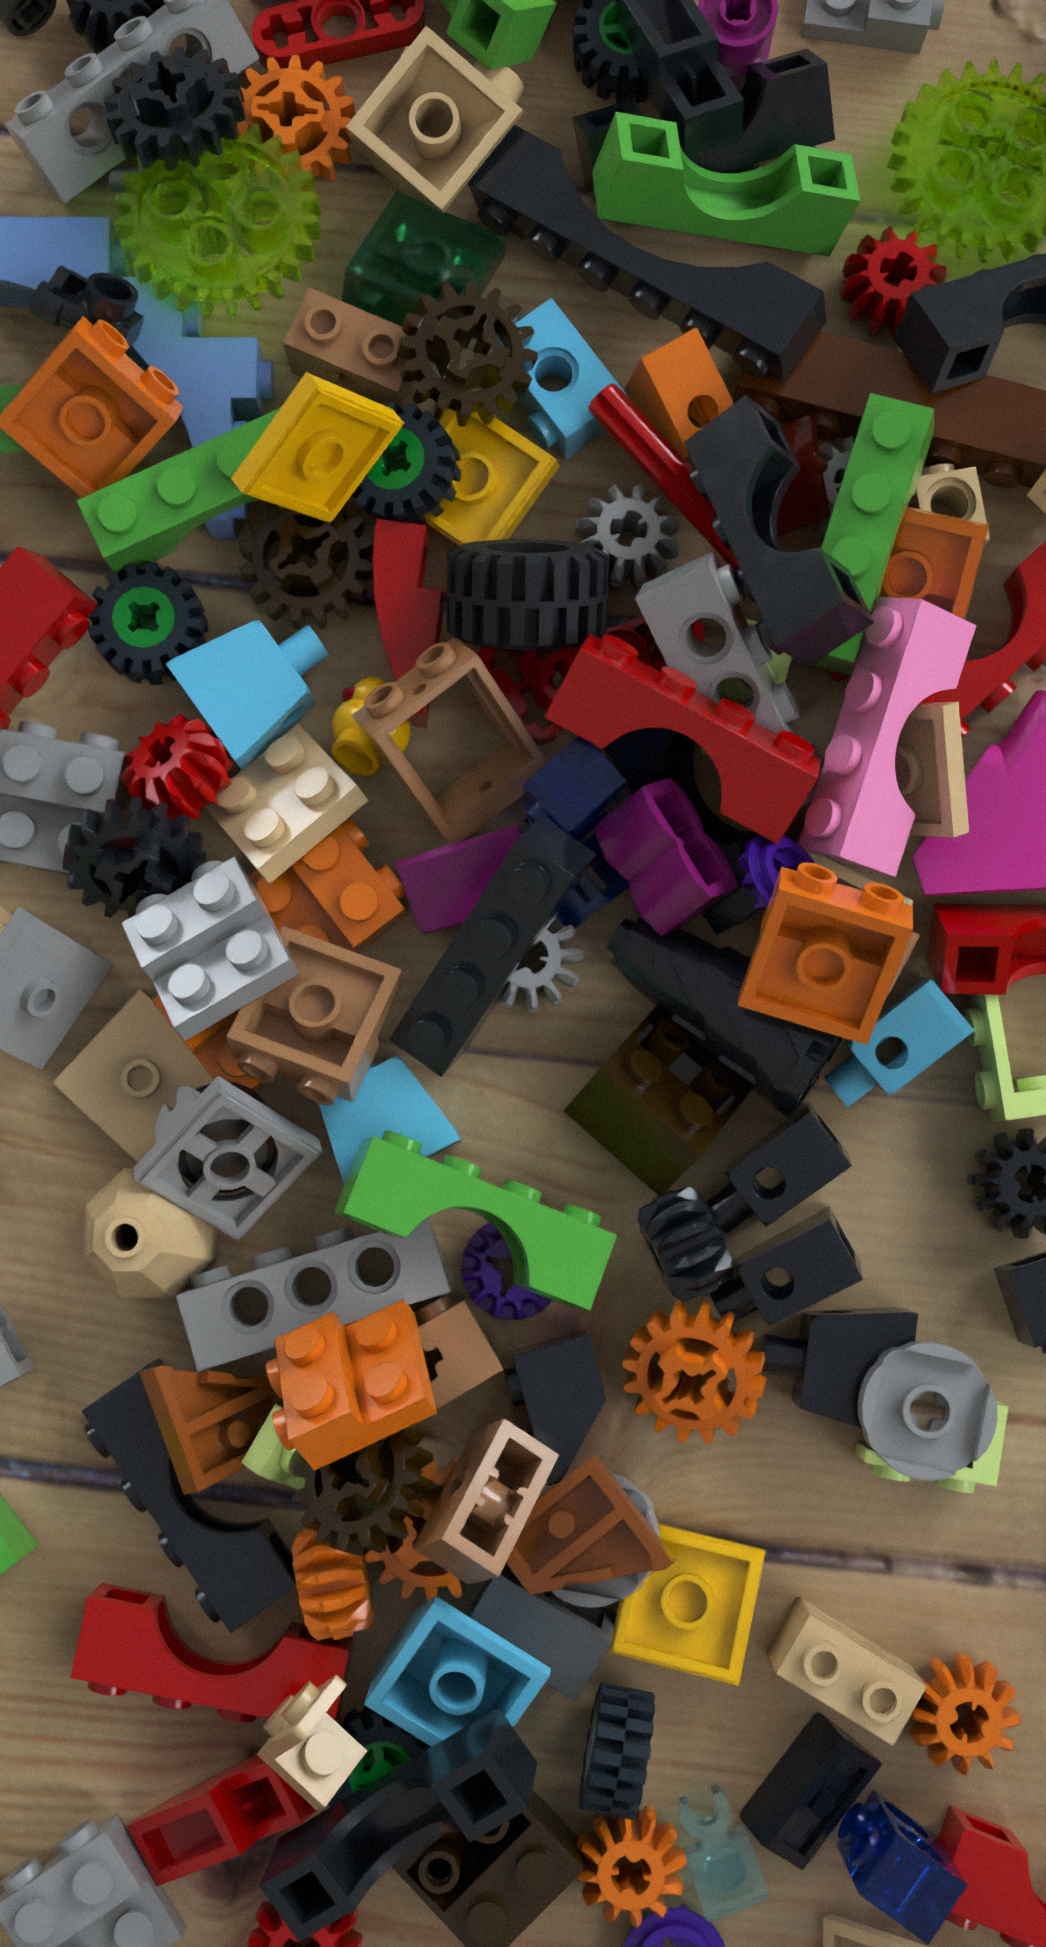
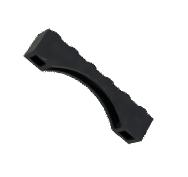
[468,125,826,384]

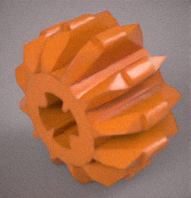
[291,1529,375,1641]
[909,1652,1022,1776]
[575,1804,687,1929]

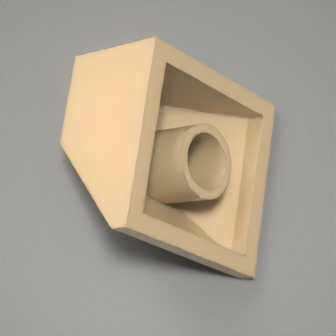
[346,26,523,214]

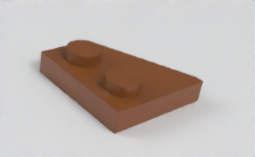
[139,1365,284,1495]
[506,1454,676,1595]

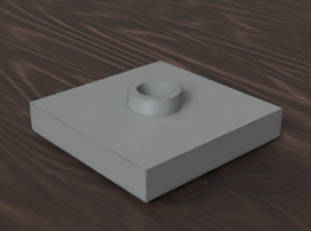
[0,907,113,1070]

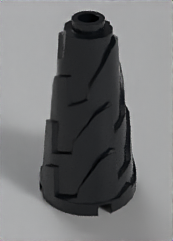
[607,917,843,1119]

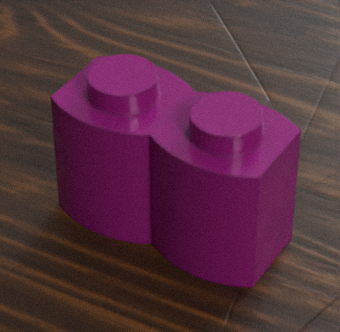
[595,778,738,936]

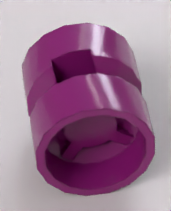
[698,0,779,93]

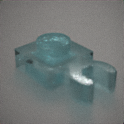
[678,1784,770,1922]

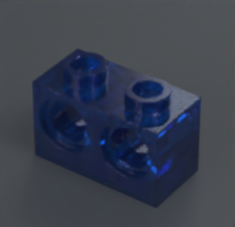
[522,736,627,842]
[836,1790,968,1945]

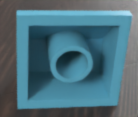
[364,1596,551,1747]

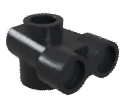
[29,265,144,347]

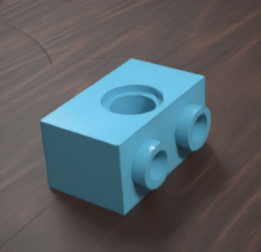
[497,298,627,460]

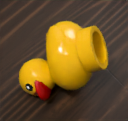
[331,676,411,776]

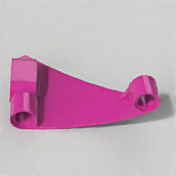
[912,690,1046,897]

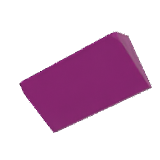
[396,824,522,934]

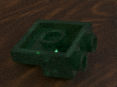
[342,191,508,327]

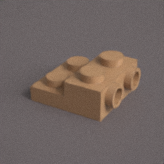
[226,926,404,1105]

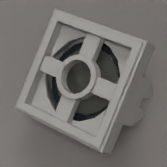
[133,1076,323,1241]

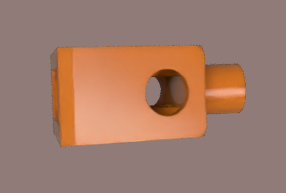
[624,327,734,464]

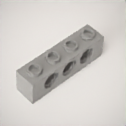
[4,0,259,204]
[635,551,824,830]
[176,1216,453,1372]

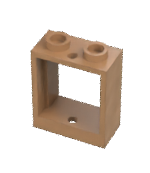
[352,637,554,845]

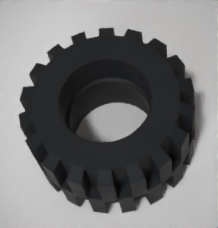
[447,539,609,650]

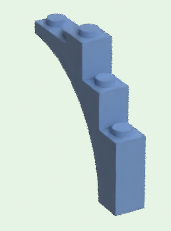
[0,216,275,540]

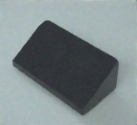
[740,1712,882,1870]

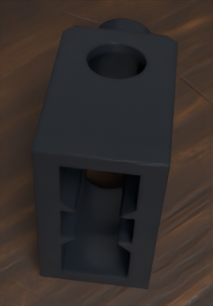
[705,1103,852,1234]
[710,1206,863,1325]
[760,1307,918,1428]

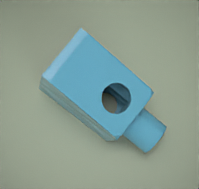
[166,620,329,770]
[824,977,975,1108]
[318,1055,462,1185]

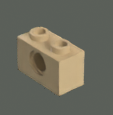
[766,1597,927,1746]

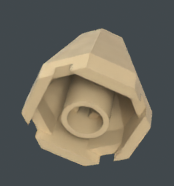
[83,1168,217,1299]

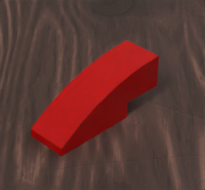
[373,518,445,728]
[127,1754,317,1886]

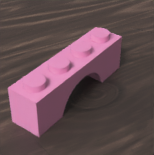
[798,597,977,877]

